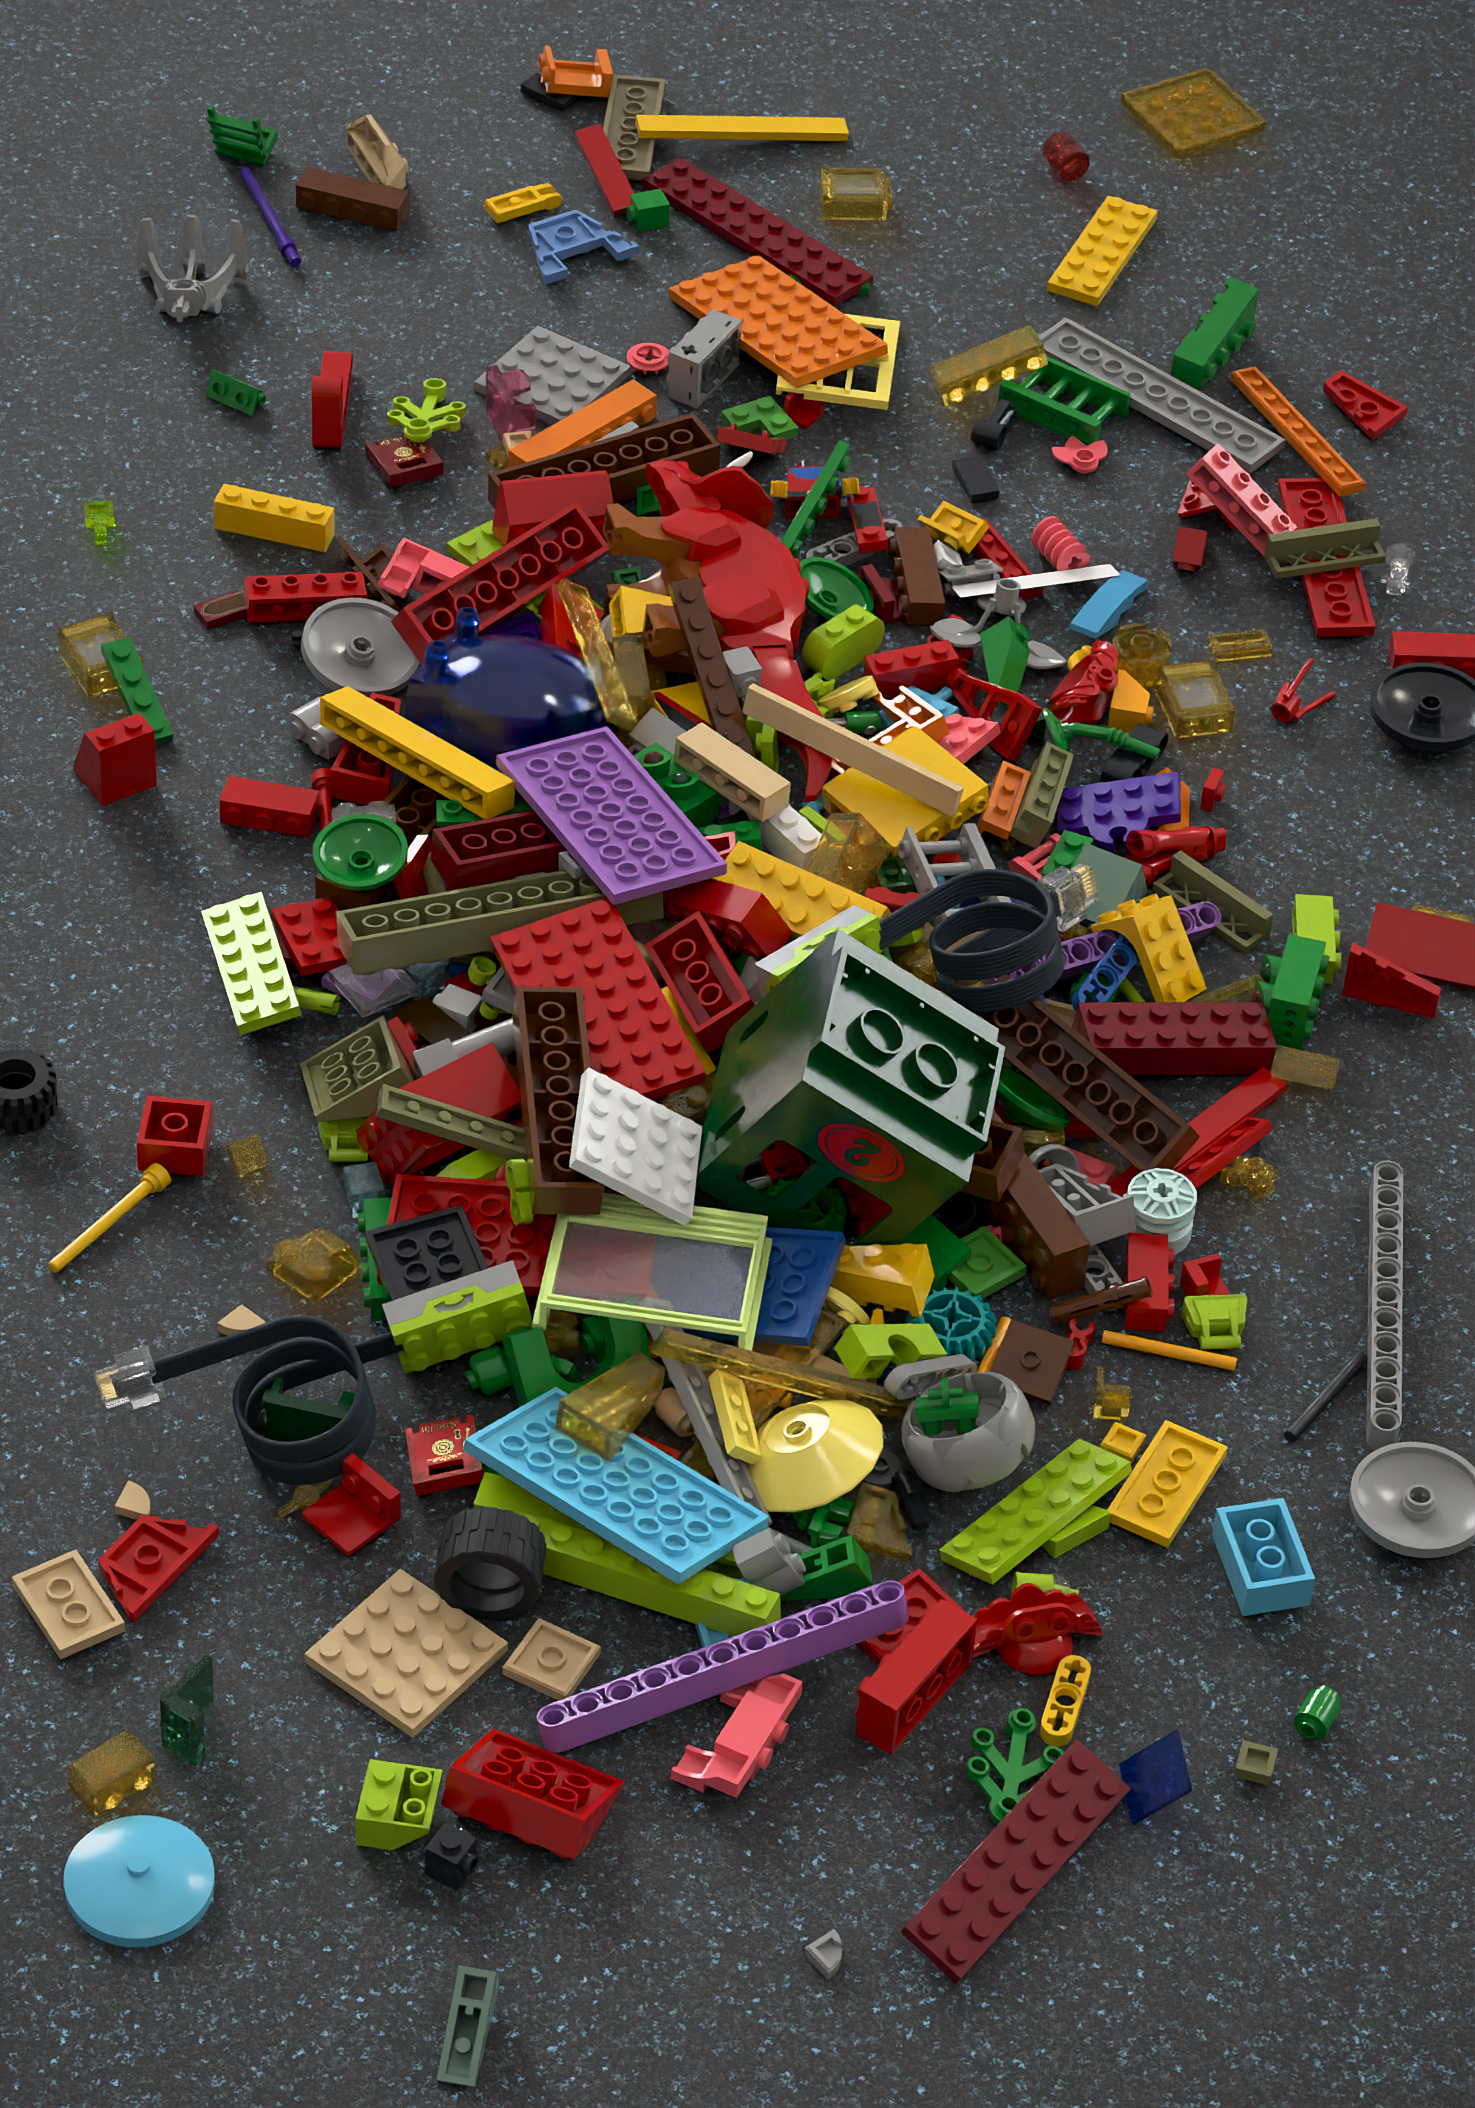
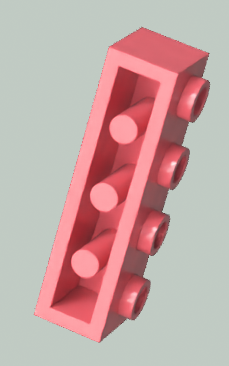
[1186,443,1297,556]

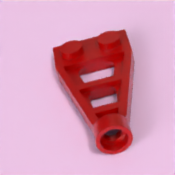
[946,668,1042,762]

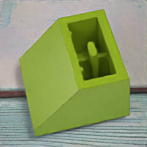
[356,1759,443,1850]

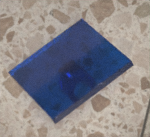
[1119,1730,1192,1825]

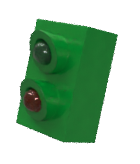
[633,742,721,828]
[1252,934,1330,1051]

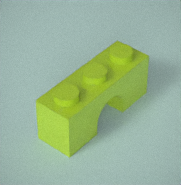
[834,1323,947,1379]

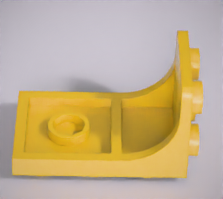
[1090,894,1207,1002]

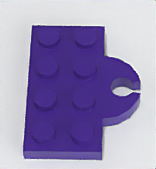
[1057,772,1181,852]

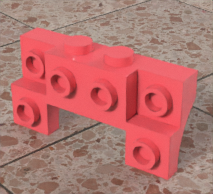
[377,538,485,634]
[671,1673,803,1798]

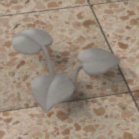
[930,578,1067,669]

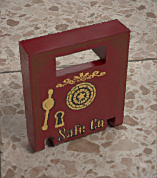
[365,435,444,488]

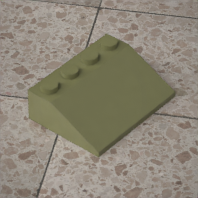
[300,1015,414,1122]

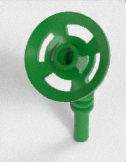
[1043,708,1160,760]

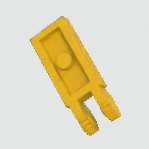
[484,183,563,223]

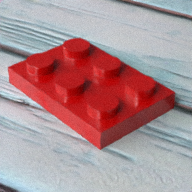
[271,897,350,976]

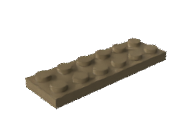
[603,75,666,181]

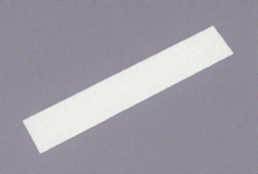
[951,564,1120,598]

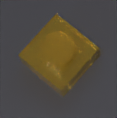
[225,1133,269,1176]

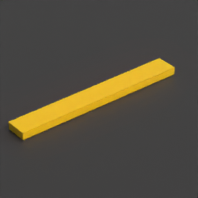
[635,115,849,141]

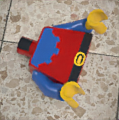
[770,460,860,519]

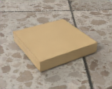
[503,1618,601,1701]

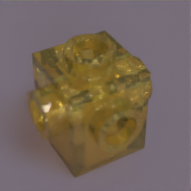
[532,1309,581,1361]

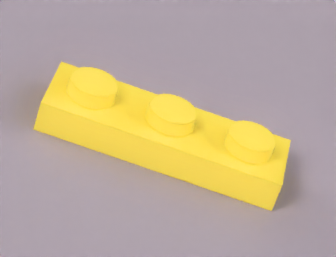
[708,1369,762,1465]

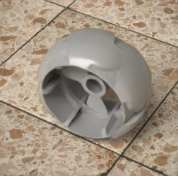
[901,1371,1036,1492]

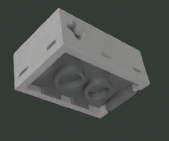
[666,309,742,409]

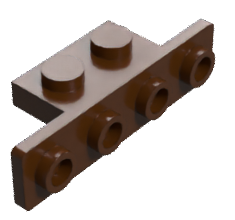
[336,535,401,613]

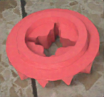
[627,343,669,375]

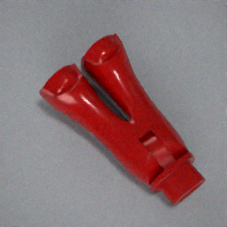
[1125,826,1227,886]

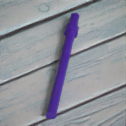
[240,167,301,267]

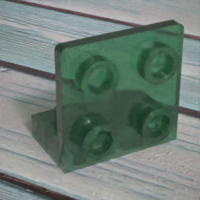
[159,1655,214,1766]

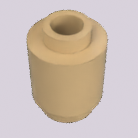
[654,1387,695,1437]

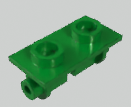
[206,369,266,416]

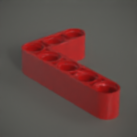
[311,351,353,449]

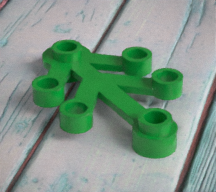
[965,1708,1064,1825]

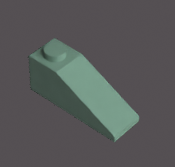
[436,1965,500,2087]

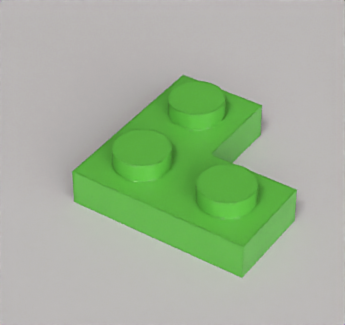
[721,396,798,439]

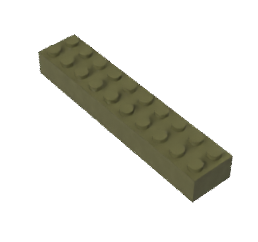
[336,870,664,975]

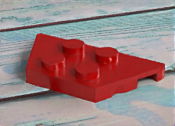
[98,1515,219,1622]

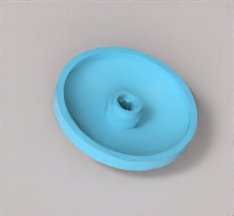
[64,1815,215,1947]

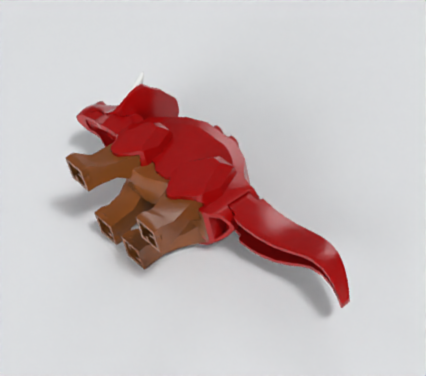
[603,452,833,803]

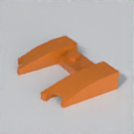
[829,686,950,779]

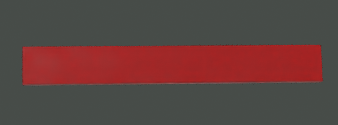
[1106,1066,1288,1197]

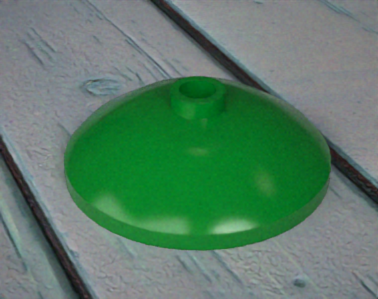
[800,557,874,621]
[313,814,408,890]
[995,1065,1072,1129]

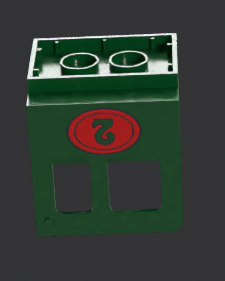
[696,929,1005,1246]

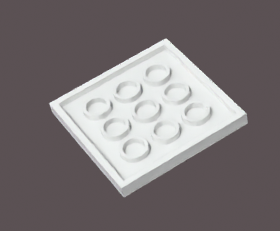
[569,1067,702,1226]

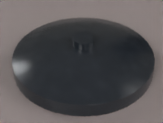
[1370,663,1475,751]

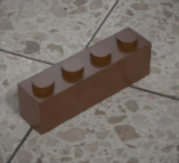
[296,167,409,231]
[888,527,945,626]

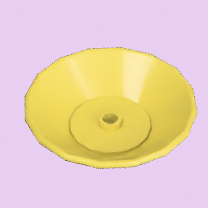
[744,1399,883,1513]

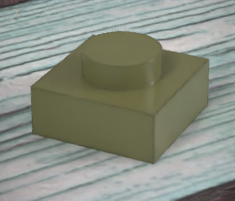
[1234,1740,1278,1785]

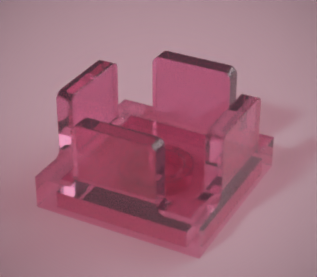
[486,365,536,446]

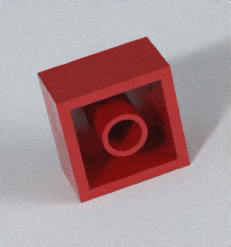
[136,1096,214,1176]

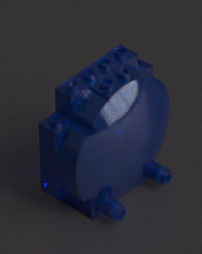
[405,607,620,773]

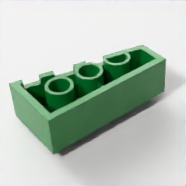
[1171,277,1259,388]

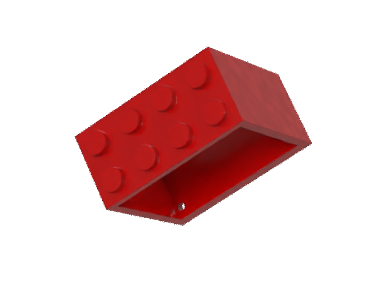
[355,1042,521,1188]

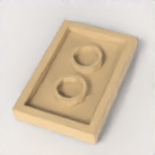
[12,1549,125,1660]

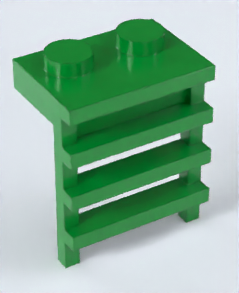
[207,105,278,166]

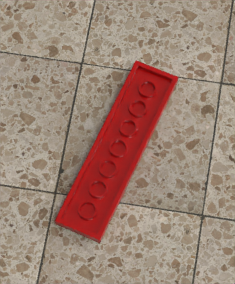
[1277,478,1375,637]

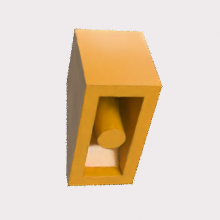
[1108,669,1154,734]

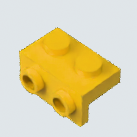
[917,501,989,554]

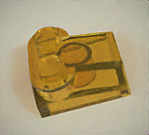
[266,1228,362,1303]

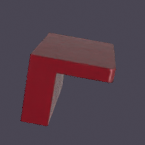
[860,564,905,624]

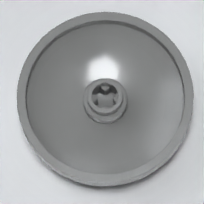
[301,598,420,698]
[1349,1442,1475,1558]

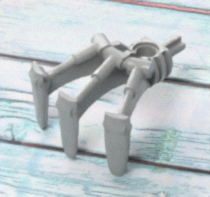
[138,215,249,322]

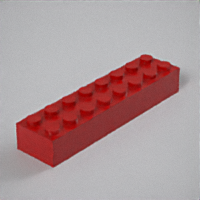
[391,501,610,670]

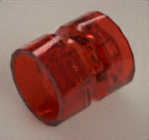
[1042,132,1090,181]

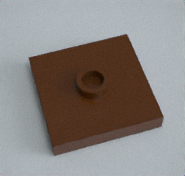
[990,1319,1075,1405]

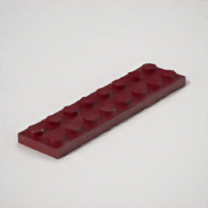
[900,1739,1131,1984]

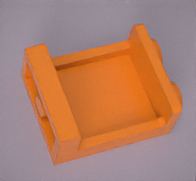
[538,45,613,97]

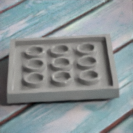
[474,326,630,425]

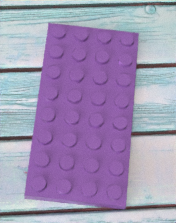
[496,726,727,905]

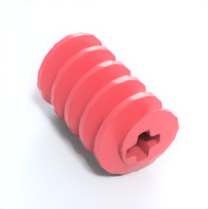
[1032,516,1091,571]

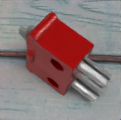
[747,1140,815,1190]

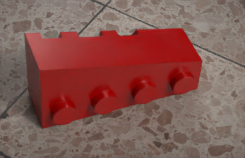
[331,692,401,808]

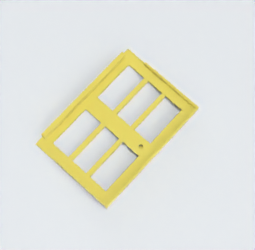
[776,314,900,410]

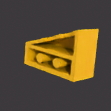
[830,1243,935,1318]

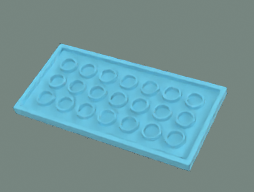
[463,1387,769,1584]

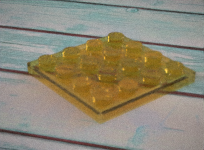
[1120,67,1267,158]

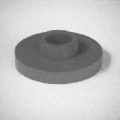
[861,1450,902,1489]

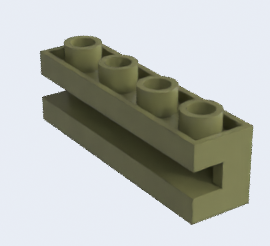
[1009,741,1074,849]

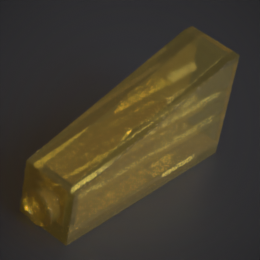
[555,1352,666,1460]

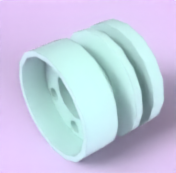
[1123,1168,1197,1255]

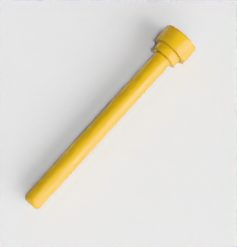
[49,1163,171,1273]

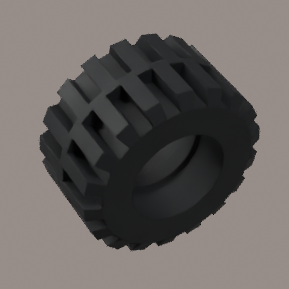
[0,1047,58,1134]

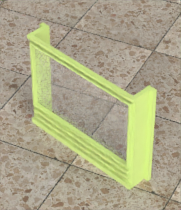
[532,1193,773,1359]

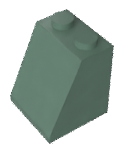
[1056,843,1147,933]

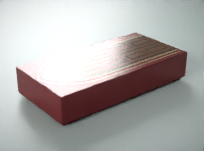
[194,588,247,630]

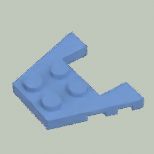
[528,209,639,284]

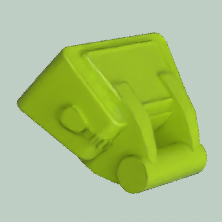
[318,1116,369,1162]
[1181,1294,1247,1350]

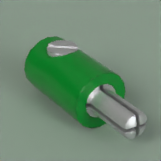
[827,710,881,735]

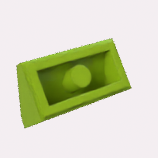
[1041,1505,1111,1559]

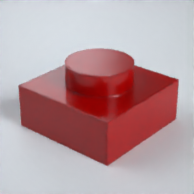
[1200,768,1227,812]

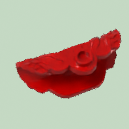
[1048,640,1119,725]
[973,1583,1102,1675]

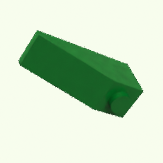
[980,616,1030,710]
[780,1535,873,1602]

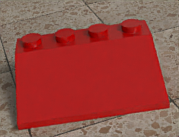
[441,1728,624,1859]

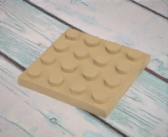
[305,1569,508,1738]

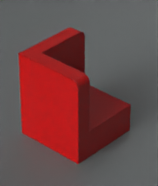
[784,392,825,430]
[1180,1254,1230,1297]

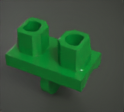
[915,1378,979,1436]
[792,1497,854,1549]

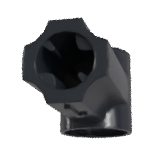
[971,399,1016,449]

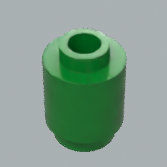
[1293,1686,1340,1739]

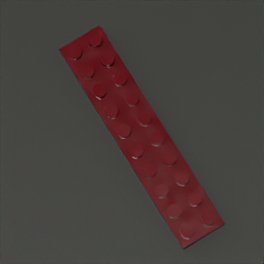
[643,158,873,306]

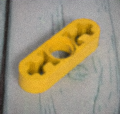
[1040,1655,1091,1747]

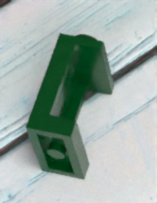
[262,1378,355,1459]

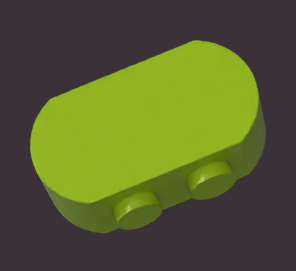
[801,604,885,681]

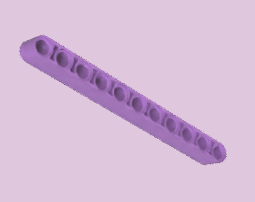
[537,1581,909,1753]

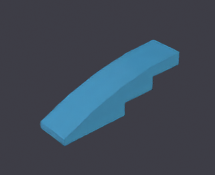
[1069,570,1148,639]

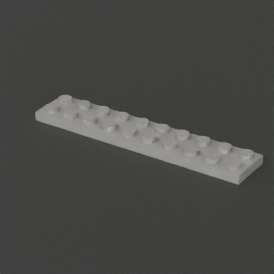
[1030,317,1286,474]

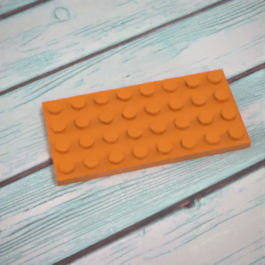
[669,256,888,388]

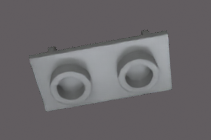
[939,559,1003,597]

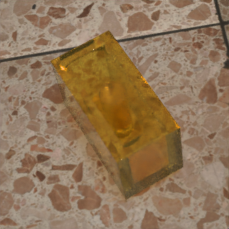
[67,1729,155,1816]

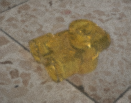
[1220,1156,1278,1197]

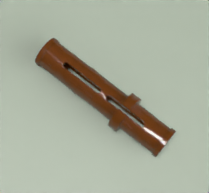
[1050,1276,1153,1325]

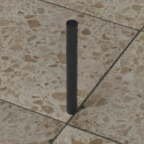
[1284,1351,1368,1442]

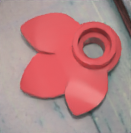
[1052,436,1108,474]

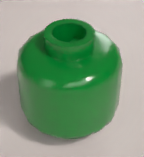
[465,1345,513,1396]

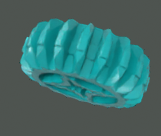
[905,1286,996,1361]

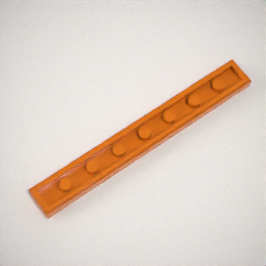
[1230,366,1366,497]

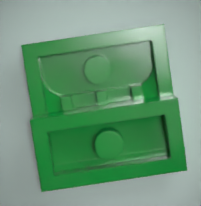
[895,1214,972,1291]

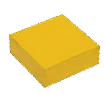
[1100,1422,1146,1464]

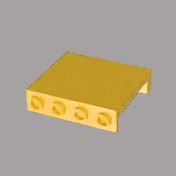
[822,725,989,857]

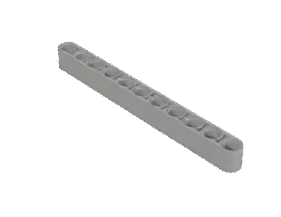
[1366,1160,1403,1451]

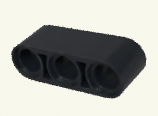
[1101,723,1168,782]

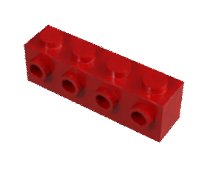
[244,572,367,623]

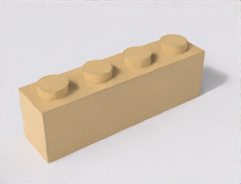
[674,723,791,822]

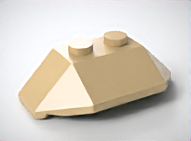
[346,114,409,189]

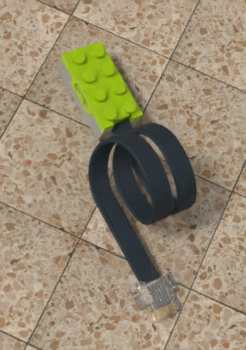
[754,863,1099,1013]
[94,1260,532,1485]

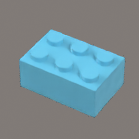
[1212,1498,1315,1616]

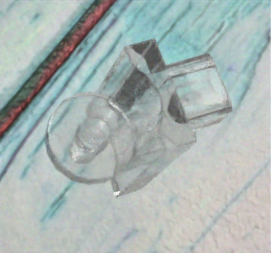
[1381,543,1417,595]

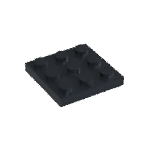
[364,1205,488,1301]

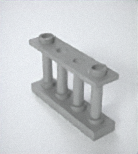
[898,823,1012,928]

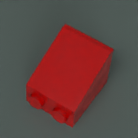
[73,712,157,806]

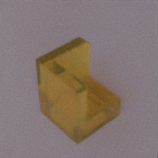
[1093,1367,1131,1420]

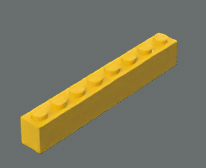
[320,686,515,819]

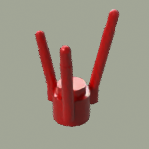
[1270,658,1336,722]

